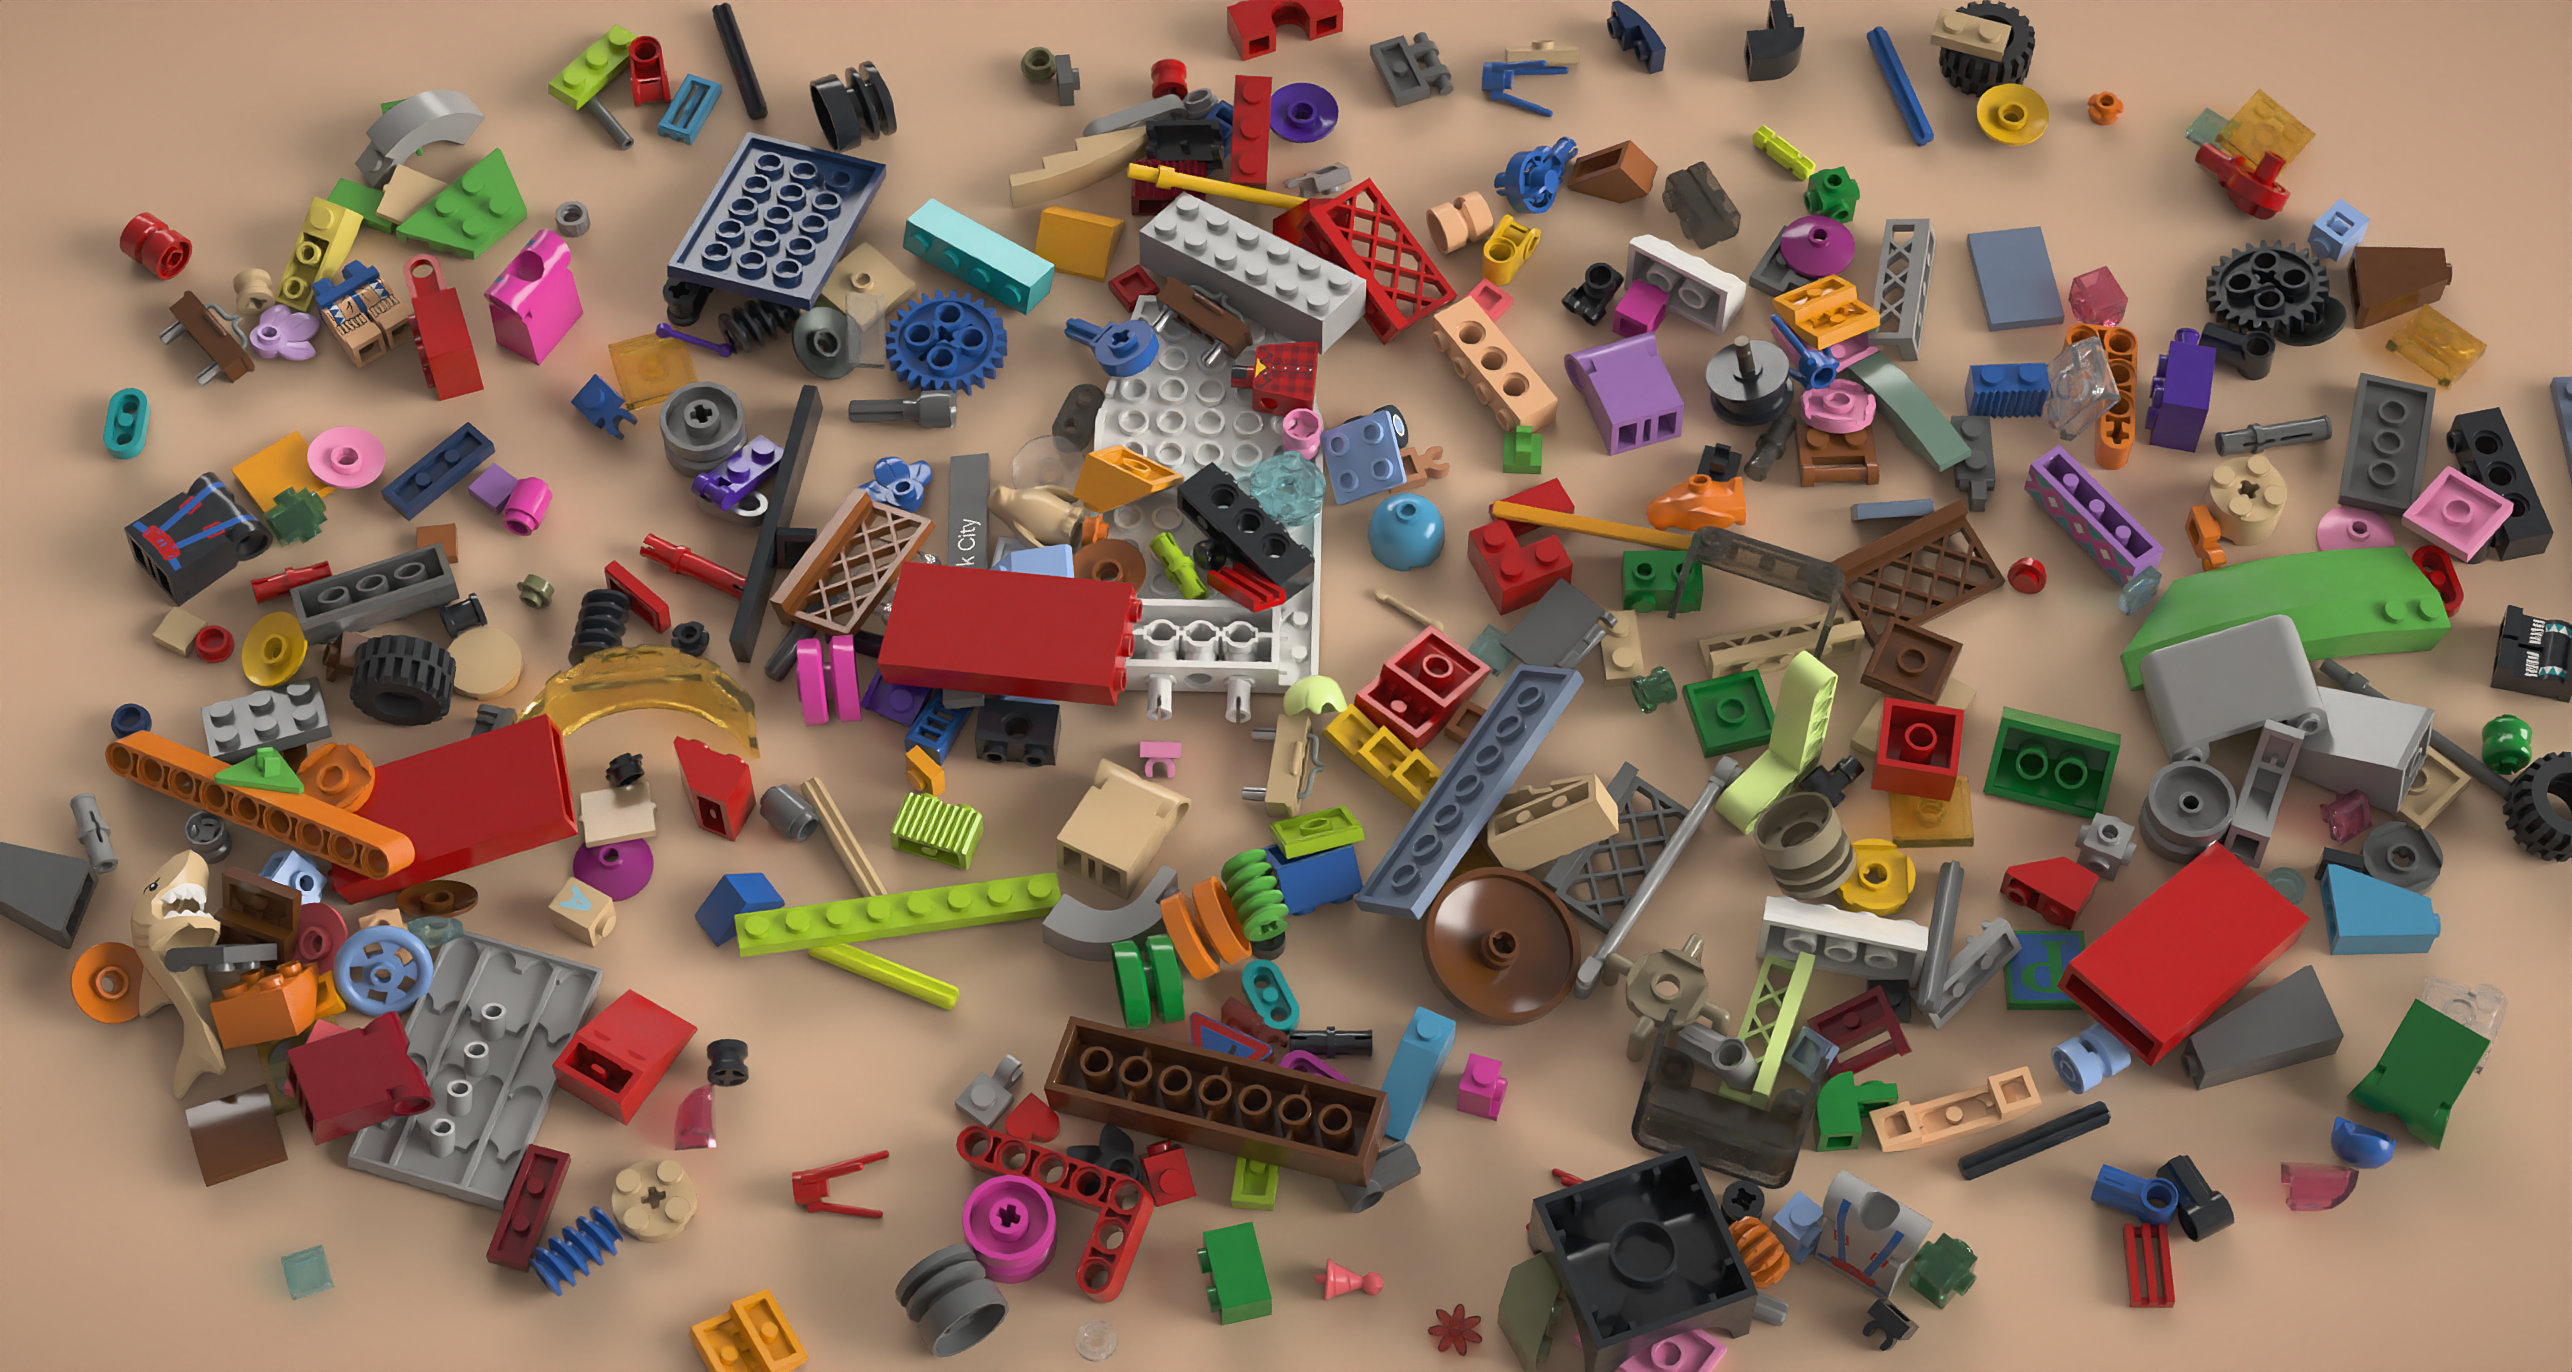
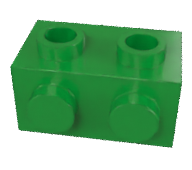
[1621,551,1704,613]

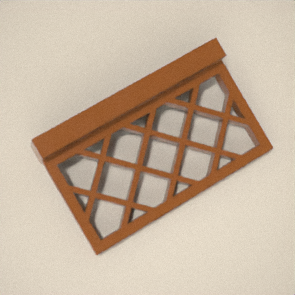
[769,487,935,638]

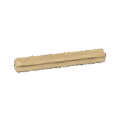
[801,777,888,897]

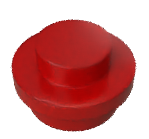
[2007,557,2047,594]
[194,625,235,663]

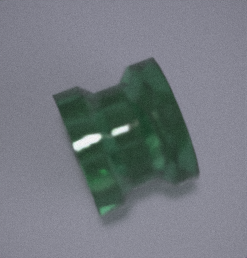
[1630,666,1678,714]

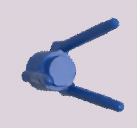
[1482,60,1569,117]
[1771,315,1840,391]

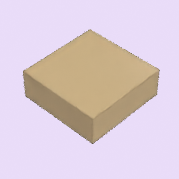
[152,606,208,658]

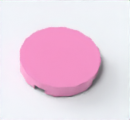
[1800,379,1876,433]

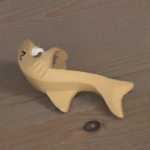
[130,850,226,1100]

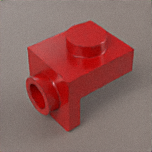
[1138,1140,1197,1207]

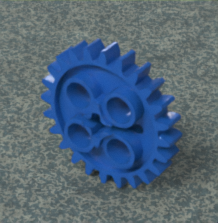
[885,289,1007,398]

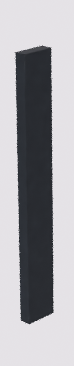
[729,385,823,663]

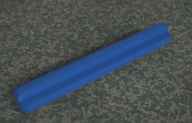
[1867,26,1934,146]

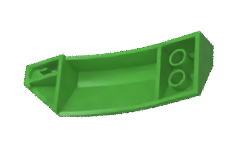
[2120,546,2451,691]

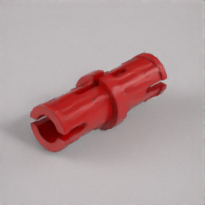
[251,561,332,605]

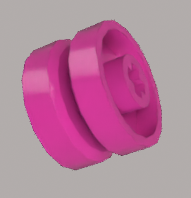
[796,634,862,727]
[962,1175,1058,1284]

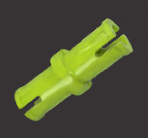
[1149,532,1210,600]

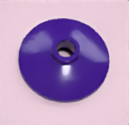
[1270,83,1339,143]

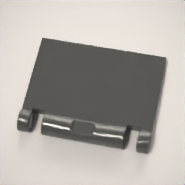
[1500,578,1618,669]

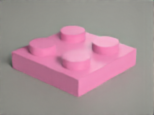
[2401,465,2514,563]

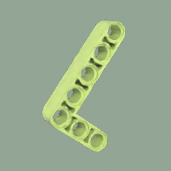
[1715,650,1838,834]

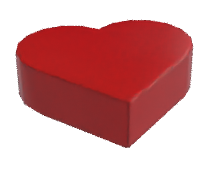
[1005,1092,1060,1143]

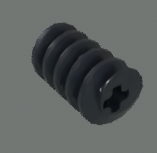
[718,299,802,355]
[568,589,632,677]

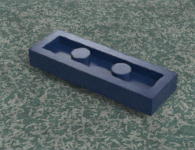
[381,422,496,521]

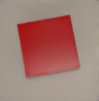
[1108,264,1160,314]

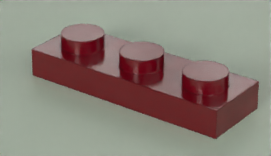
[486,1144,571,1273]

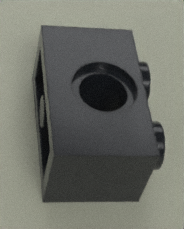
[974,698,1062,767]

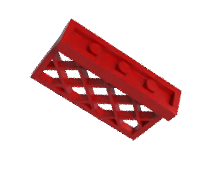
[1296,177,1458,346]

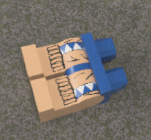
[312,260,415,369]

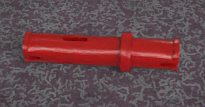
[640,533,747,601]

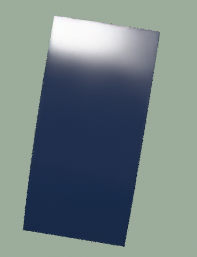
[1607,0,1666,74]

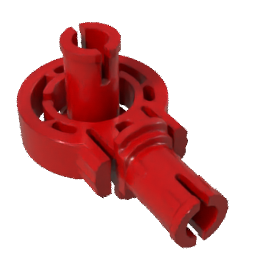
[2195,143,2291,220]

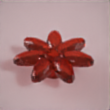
[1428,1304,1483,1357]

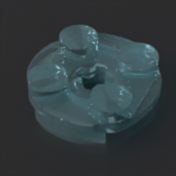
[1250,451,1326,527]

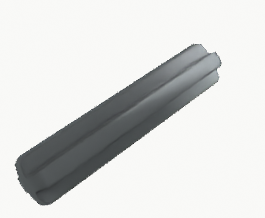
[764,584,840,682]

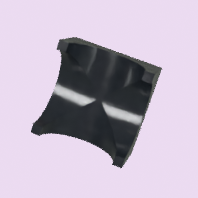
[1528,1146,1758,1372]

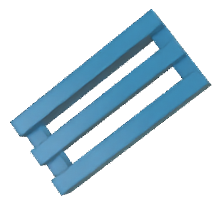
[657,74,722,145]

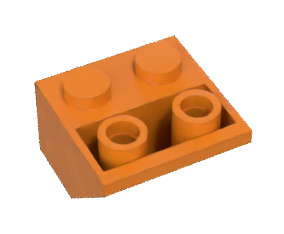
[209,960,319,1050]

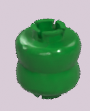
[2481,714,2532,775]

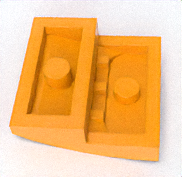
[1773,274,1880,350]
[688,1288,808,1372]

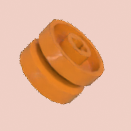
[1160,876,1252,981]

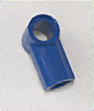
[2091,1164,2179,1227]

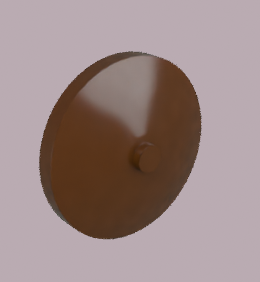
[1421,867,1581,1026]

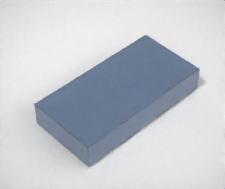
[1850,499,1934,520]

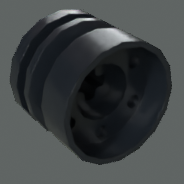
[809,61,897,153]

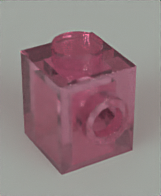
[2068,266,2128,327]

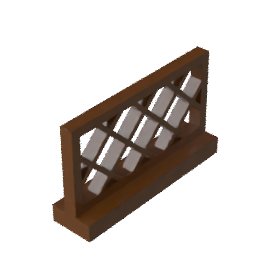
[1822,499,2006,649]

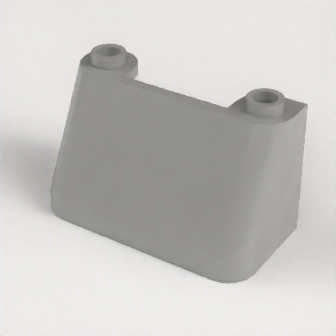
[2140,614,2329,764]

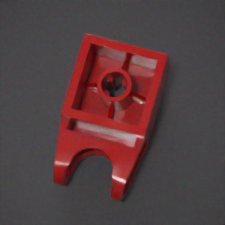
[403,254,484,401]

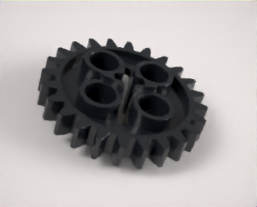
[2206,240,2330,339]

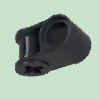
[662,277,715,327]

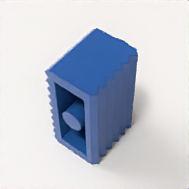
[1964,362,2050,419]

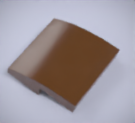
[214,866,302,970]
[185,1084,288,1187]

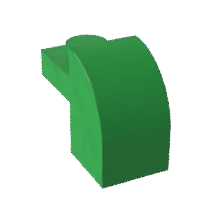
[1812,1071,1899,1152]

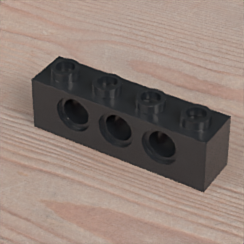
[2446,407,2554,561]
[1177,462,1315,605]

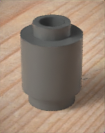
[760,784,820,842]

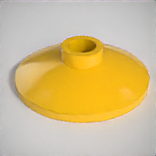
[1976,83,2049,146]
[241,611,307,688]

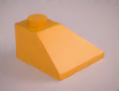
[1072,445,1185,513]

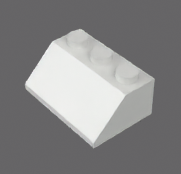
[1624,234,1747,336]

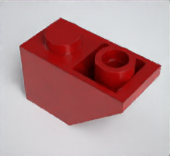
[2000,856,2100,930]

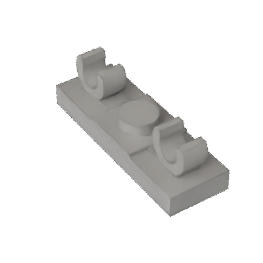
[1910,917,2022,1030]

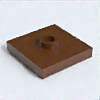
[1860,615,1963,705]

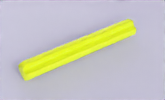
[808,943,959,1010]

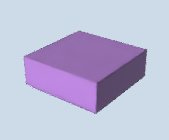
[468,463,518,515]

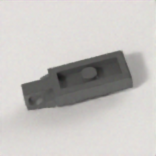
[1950,416,1996,512]

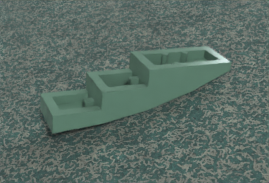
[1848,351,1971,472]

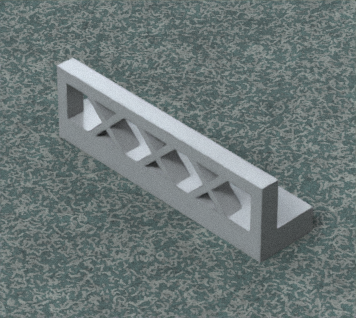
[1868,219,1936,361]

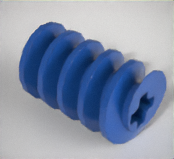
[528,1206,624,1297]

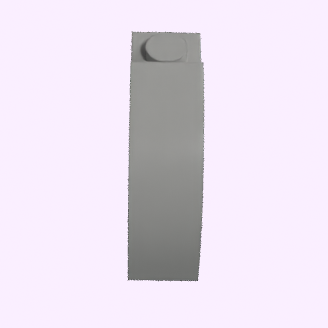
[355,89,485,189]
[2223,719,2306,869]
[1042,864,1180,962]

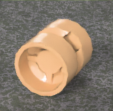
[1426,191,1494,254]

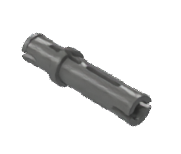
[2215,415,2332,457]

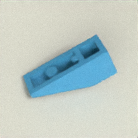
[1380,1006,1456,1142]

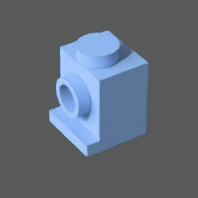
[2307,198,2370,262]
[1770,1190,1824,1265]

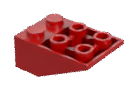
[552,989,698,1126]

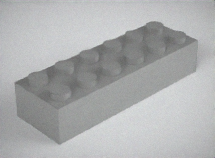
[1139,192,1366,355]

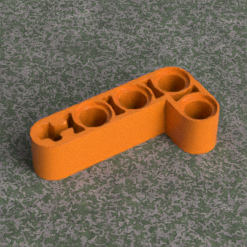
[2060,324,2138,470]

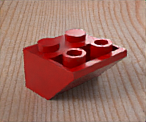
[673,736,756,842]

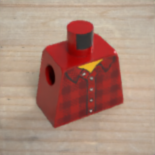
[1231,341,1318,418]

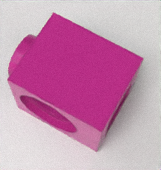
[1612,278,1669,338]

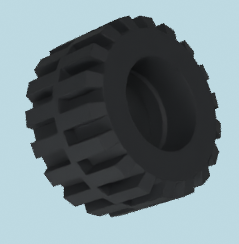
[1939,0,2036,98]
[349,635,456,726]
[2502,751,2572,862]

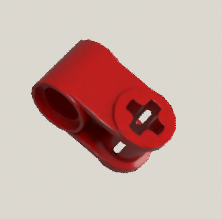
[629,36,671,107]

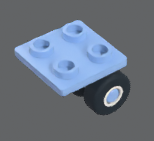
[1320,405,1408,505]

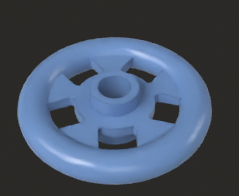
[333,925,433,1017]

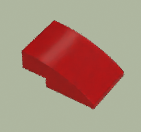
[1353,625,1492,752]

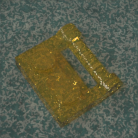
[2385,304,2487,391]

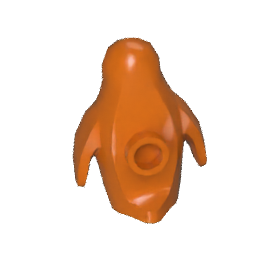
[1646,474,1746,532]

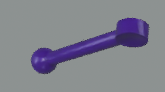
[656,323,732,358]

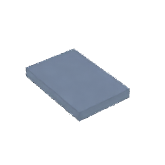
[1966,226,2065,332]

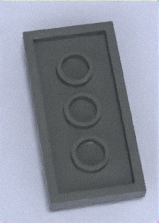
[2337,373,2436,517]

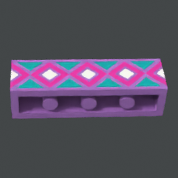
[2024,445,2164,593]

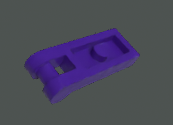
[691,435,784,511]

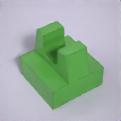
[1503,426,1542,474]

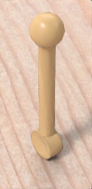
[1375,586,1444,632]

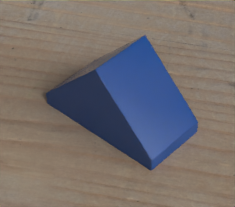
[694,873,785,947]

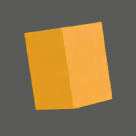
[1034,205,1125,283]

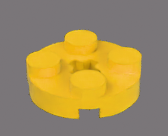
[1835,838,1916,917]

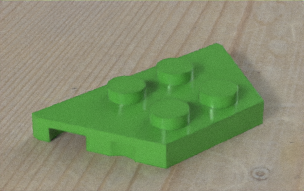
[396,148,527,260]

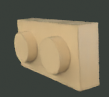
[1930,8,2011,62]
[1596,610,1646,687]

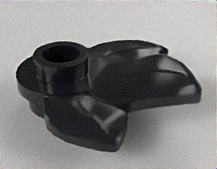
[1067,1124,1143,1196]

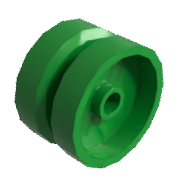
[1111,933,1185,1031]

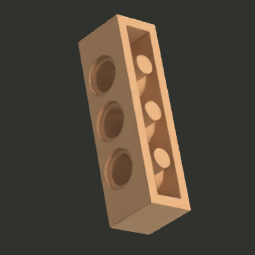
[1431,295,1558,433]

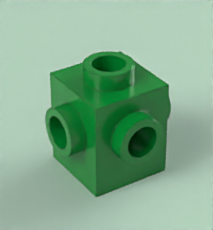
[1803,166,1860,224]

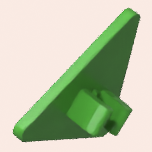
[214,747,304,794]

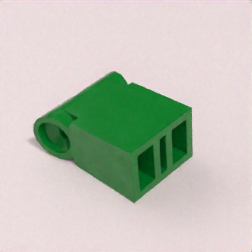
[2346,999,2491,1151]

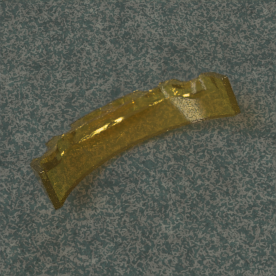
[515,644,761,759]

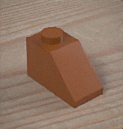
[1567,140,1658,204]

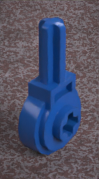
[1064,318,1159,377]

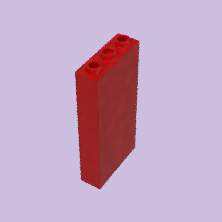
[877,561,1143,706]
[328,713,578,905]
[2057,841,2310,1067]

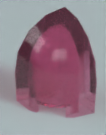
[674,1083,717,1151]
[2281,1162,2359,1211]

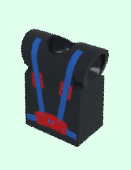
[124,472,273,607]

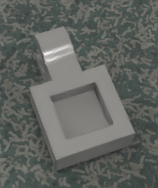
[1283,162,1352,199]
[955,1054,1023,1129]

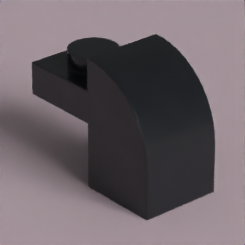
[1744,0,1805,82]

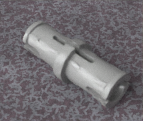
[69,793,118,874]

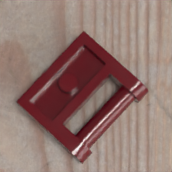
[1807,985,1912,1078]

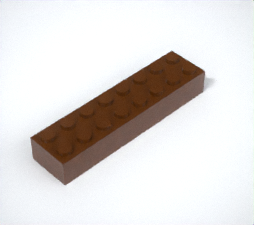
[1044,1016,1391,1188]

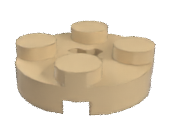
[611,1159,697,1243]

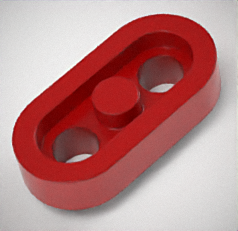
[2411,545,2464,618]

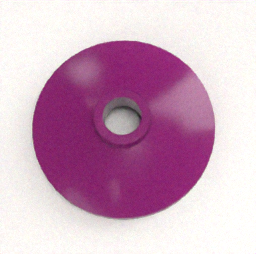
[1780,215,1855,278]
[573,838,654,902]

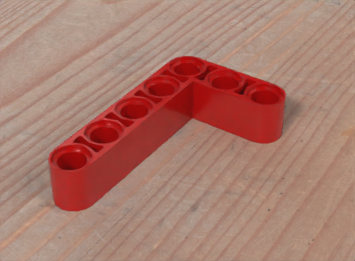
[956,1125,1154,1303]

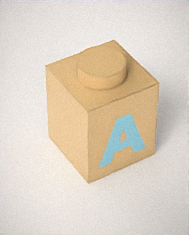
[548,876,617,948]

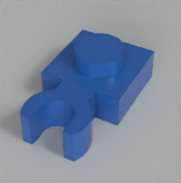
[571,374,638,440]

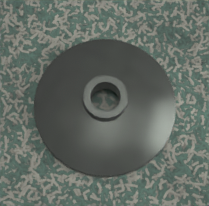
[2275,296,2347,347]
[792,307,861,380]

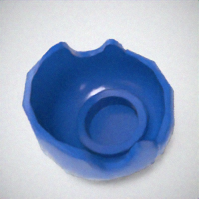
[2331,1117,2396,1169]

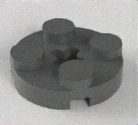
[2359,821,2443,895]

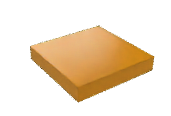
[231,430,339,527]

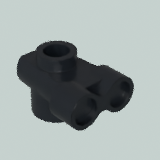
[1561,263,1624,326]
[1798,755,1865,808]

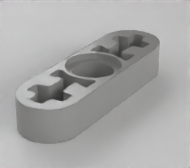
[1083,94,1188,137]

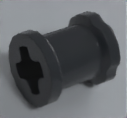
[437,592,488,639]

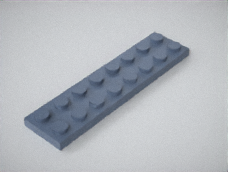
[1354,664,1584,920]

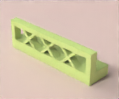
[1717,951,1816,1113]

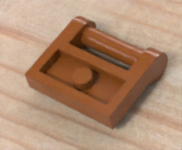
[1795,423,1880,487]

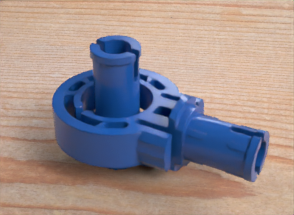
[1494,136,1578,214]

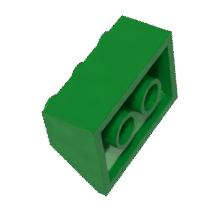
[1983,706,2121,819]

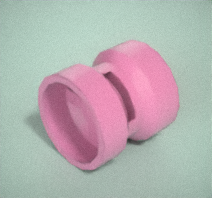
[1282,409,1321,461]

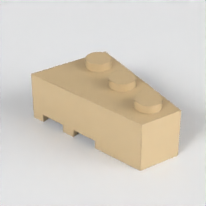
[1487,774,1619,872]

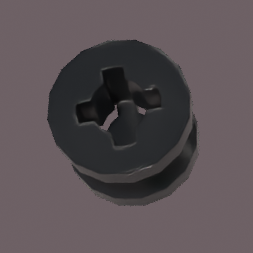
[707,1039,749,1087]
[1720,1180,1765,1227]

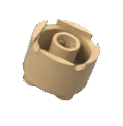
[2203,455,2287,546]

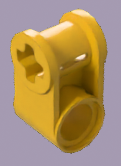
[1481,214,1541,286]

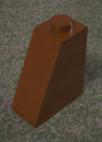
[2347,246,2452,329]

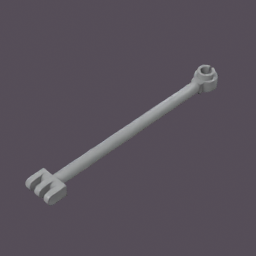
[1574,755,1744,1000]

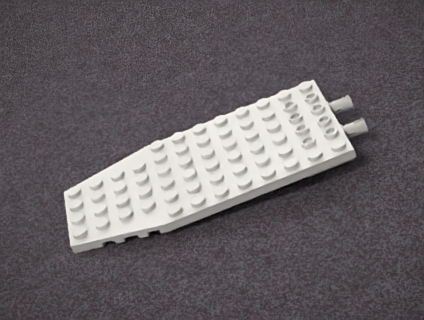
[1090,295,1324,723]

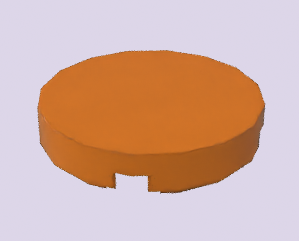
[297,742,375,813]

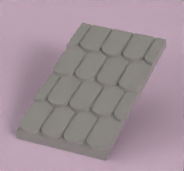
[347,927,603,1212]

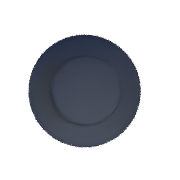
[111,703,152,739]

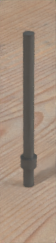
[2319,658,2511,797]

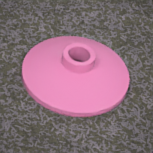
[307,427,385,489]
[2316,506,2394,551]

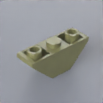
[1497,1253,1565,1372]

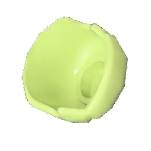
[1282,675,1347,716]

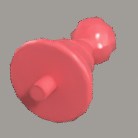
[1315,1258,1384,1301]

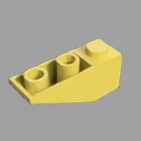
[274,196,364,313]

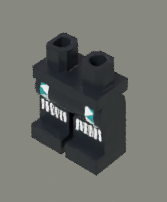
[2490,605,2572,703]

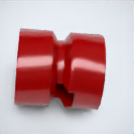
[119,212,192,280]

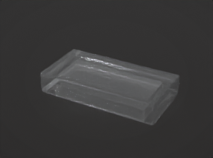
[845,292,886,369]

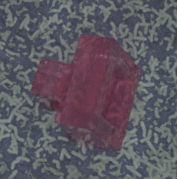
[2320,788,2373,845]

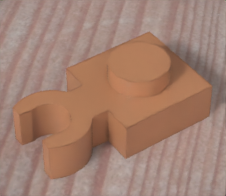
[1388,446,1450,494]

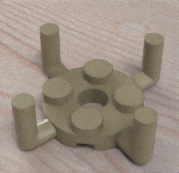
[1602,933,1730,1062]

